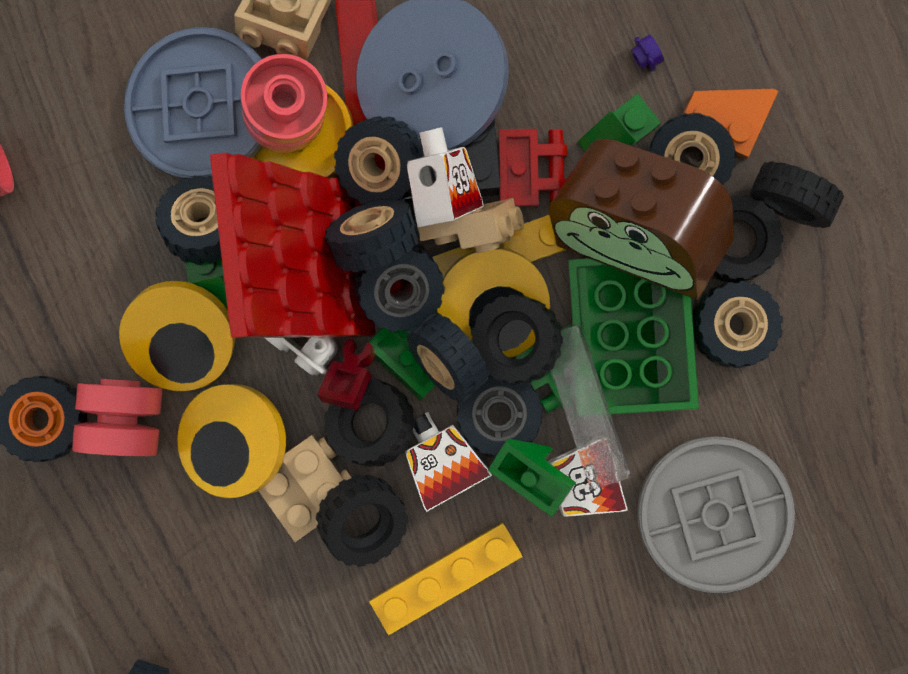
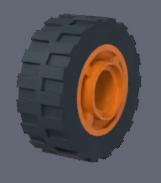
[0,376,88,462]

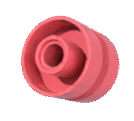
[241,54,327,152]
[72,379,162,456]

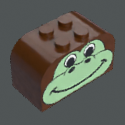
[548,139,734,300]

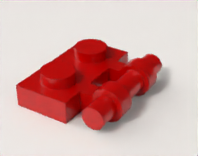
[498,129,568,208]

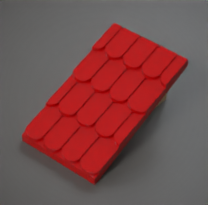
[210,153,376,338]

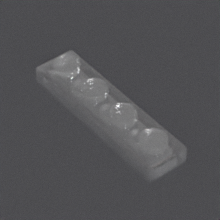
[551,325,631,490]

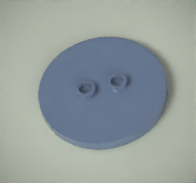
[356,0,509,150]
[124,27,263,179]

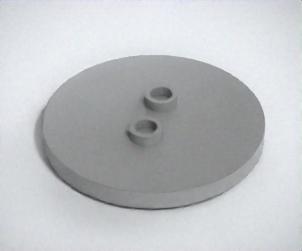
[637,436,795,593]

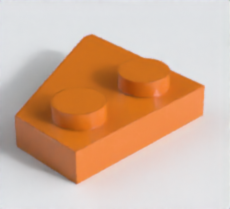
[683,89,779,160]

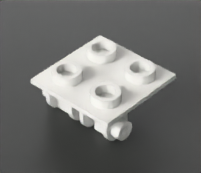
[265,337,338,376]

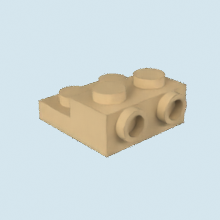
[234,0,331,60]
[417,198,524,253]
[259,434,353,542]

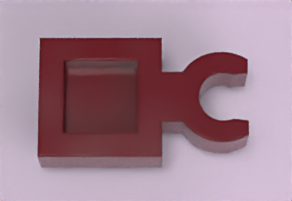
[317,339,375,411]

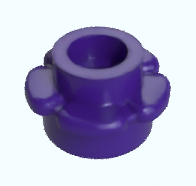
[631,34,664,71]

